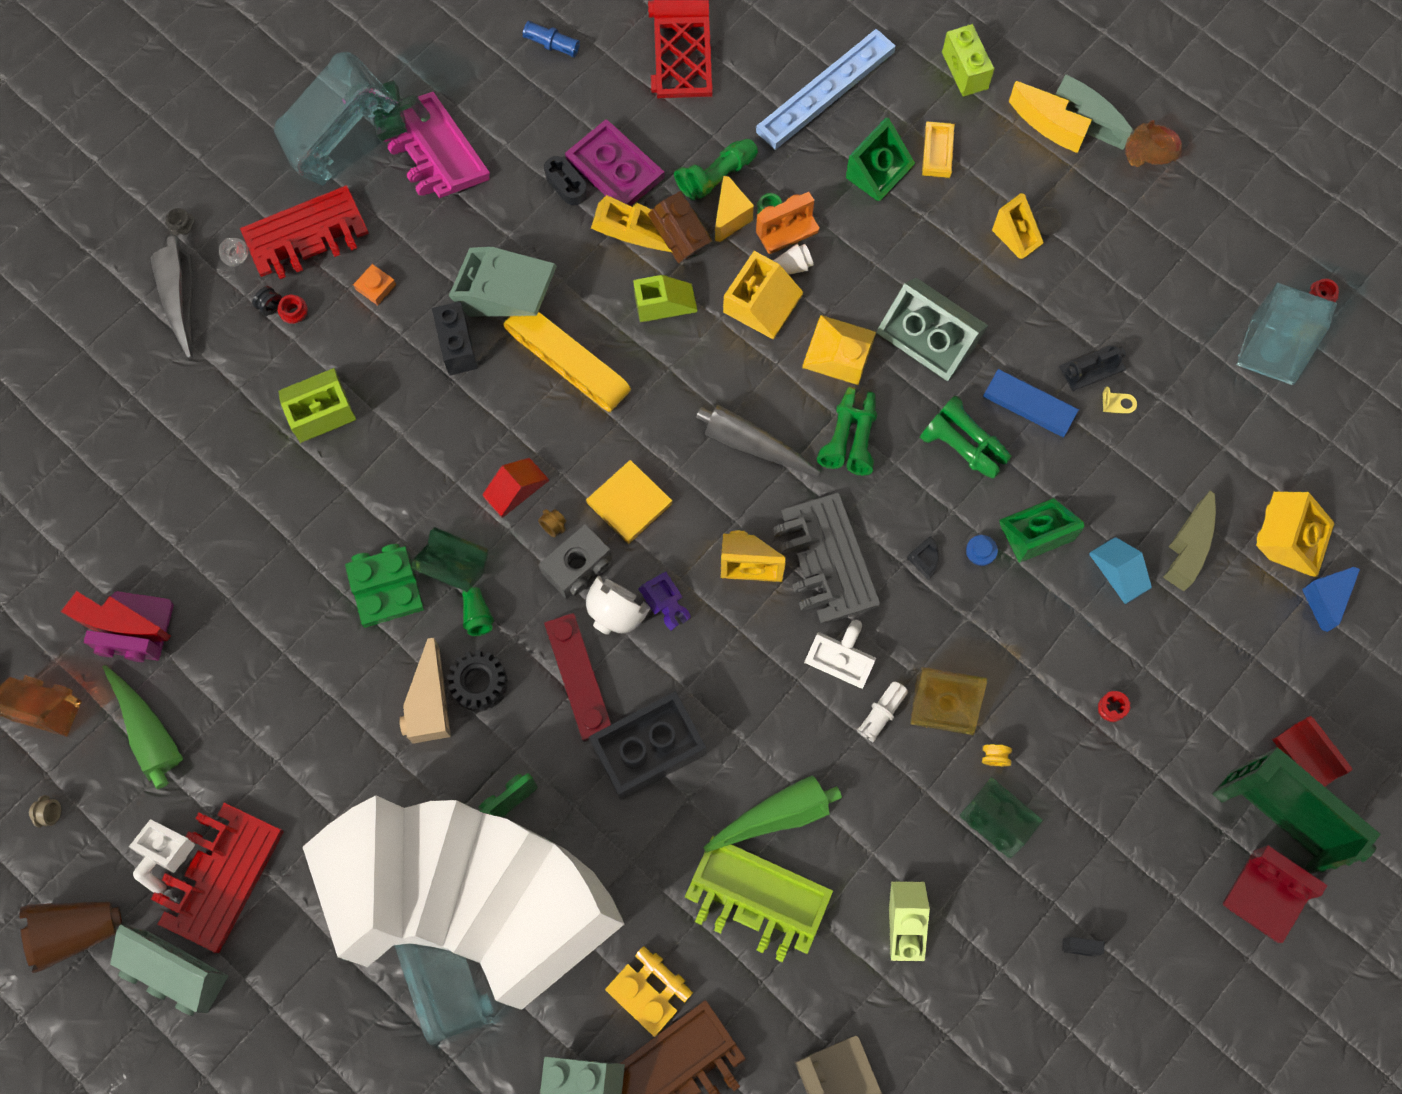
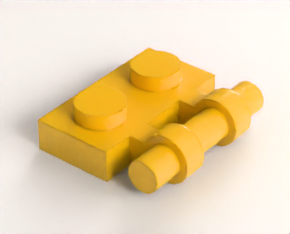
[605,946,694,1037]

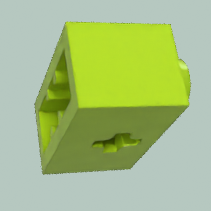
[942,24,994,97]

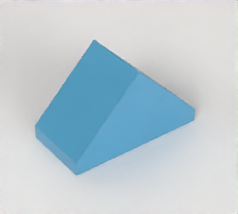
[1089,537,1152,604]

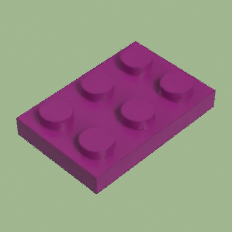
[565,119,665,206]

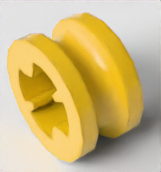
[982,745,1012,767]

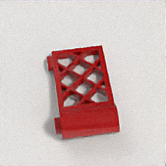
[648,0,712,98]

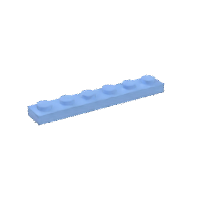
[756,29,896,150]

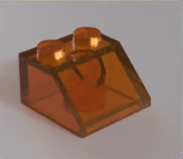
[0,676,82,737]

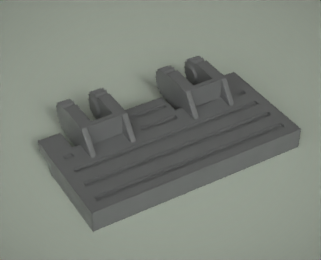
[772,492,880,624]

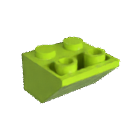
[278,368,357,443]

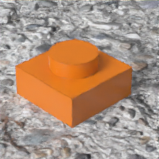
[353,264,396,306]

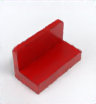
[1272,716,1353,787]

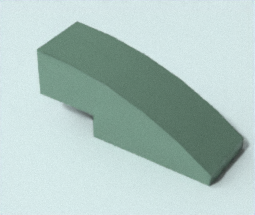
[1055,75,1133,150]

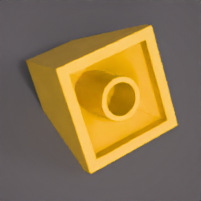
[802,315,876,385]
[721,530,786,582]

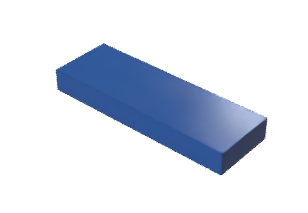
[983,369,1079,438]

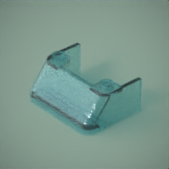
[395,944,496,1045]

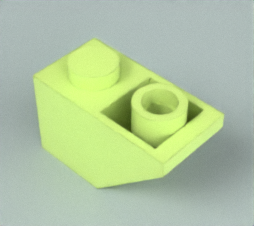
[889,882,930,961]

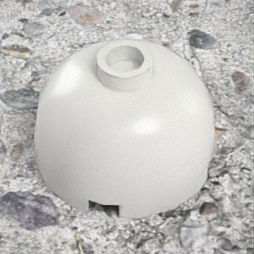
[586,576,650,635]

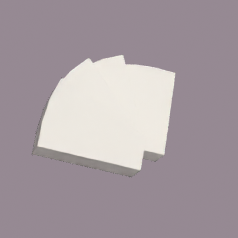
[303,796,624,1010]

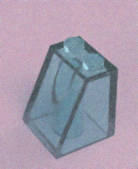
[1236,282,1337,385]

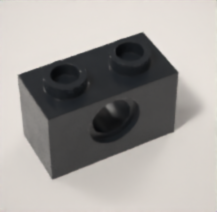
[432,301,478,376]

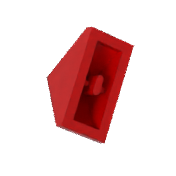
[482,458,549,518]

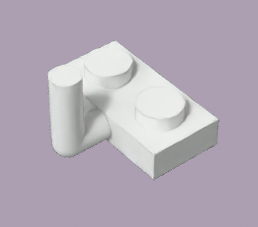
[804,620,876,689]
[129,819,195,894]

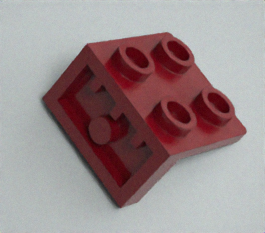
[1223,845,1328,943]

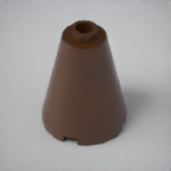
[19,901,122,973]

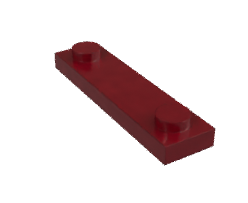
[544,613,611,742]

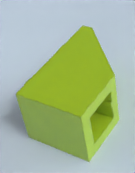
[633,275,697,322]

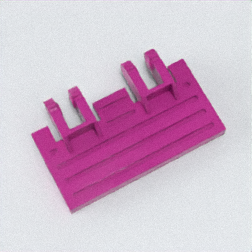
[378,92,490,198]

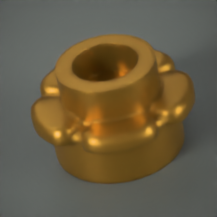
[538,509,566,537]

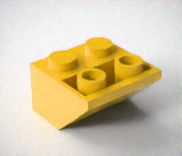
[723,251,803,340]

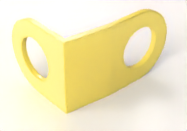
[1103,387,1137,413]

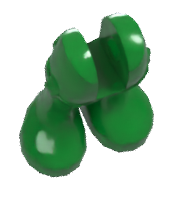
[674,139,758,200]
[817,387,877,476]
[919,395,1012,479]

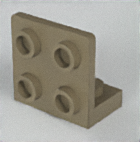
[795,1036,882,1094]

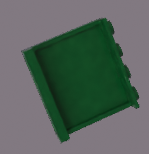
[1212,747,1381,874]

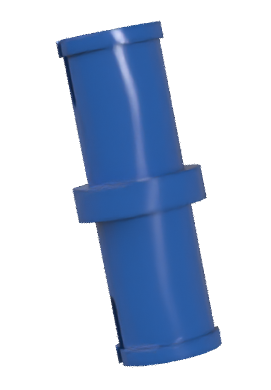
[523,20,580,58]

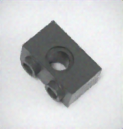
[538,524,612,599]

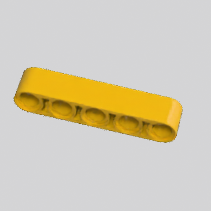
[503,312,631,412]

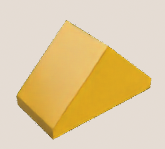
[715,176,754,242]
[992,193,1044,259]

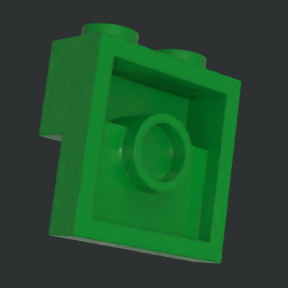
[345,544,425,628]

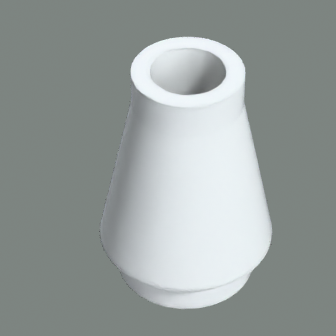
[773,244,814,275]

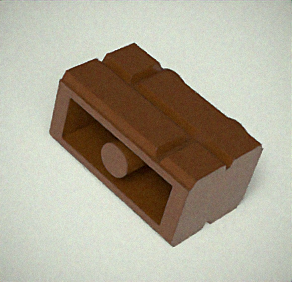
[648,191,712,264]

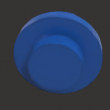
[966,535,998,566]

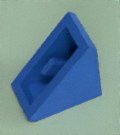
[1302,567,1360,632]

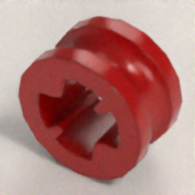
[1098,691,1130,722]

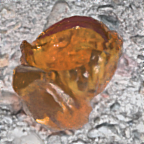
[1125,120,1182,167]

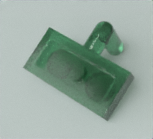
[368,80,430,142]

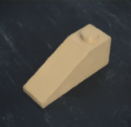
[400,638,451,743]

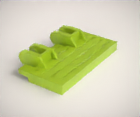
[685,836,833,962]

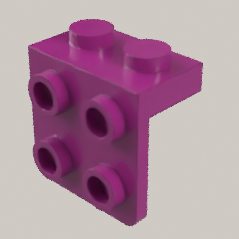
[83,591,174,662]

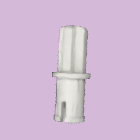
[857,682,908,742]

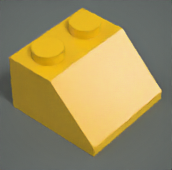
[1256,492,1334,577]

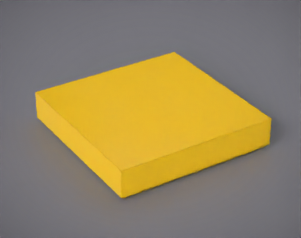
[586,460,672,544]

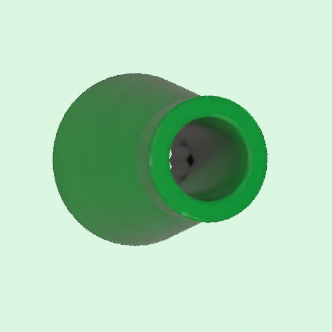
[462,587,494,636]

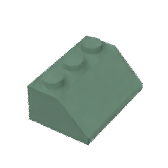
[876,278,988,381]
[110,925,229,1016]

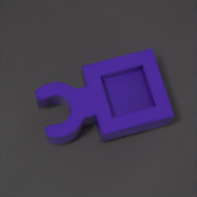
[638,572,691,631]

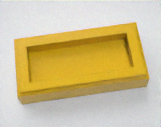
[922,121,955,178]

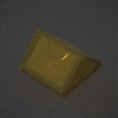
[911,667,987,735]

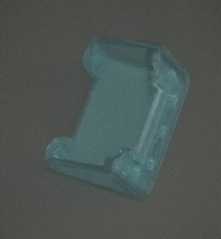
[274,52,398,186]

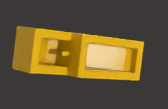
[1009,81,1092,153]
[591,195,672,252]

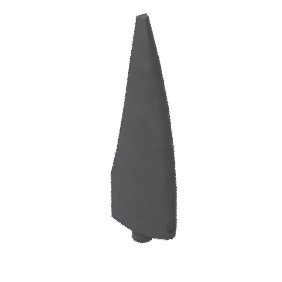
[151,236,194,358]
[696,405,820,476]

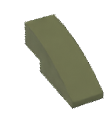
[1163,491,1216,591]

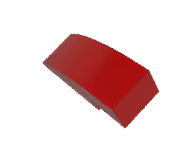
[61,591,171,642]

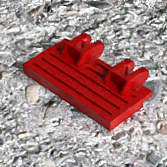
[240,185,369,279]
[151,803,284,953]

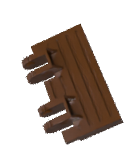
[619,1000,746,1094]

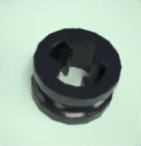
[252,286,282,316]

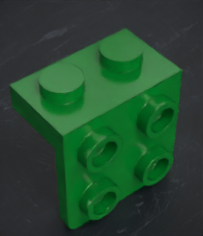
[478,773,538,818]

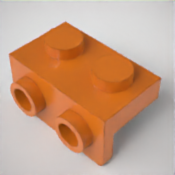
[756,192,819,254]

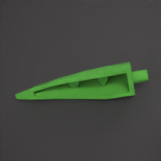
[102,665,183,789]
[703,775,842,853]

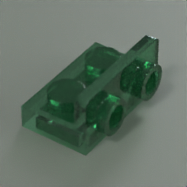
[412,527,488,592]
[960,777,1043,858]

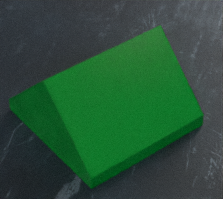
[846,118,915,201]
[999,498,1084,563]

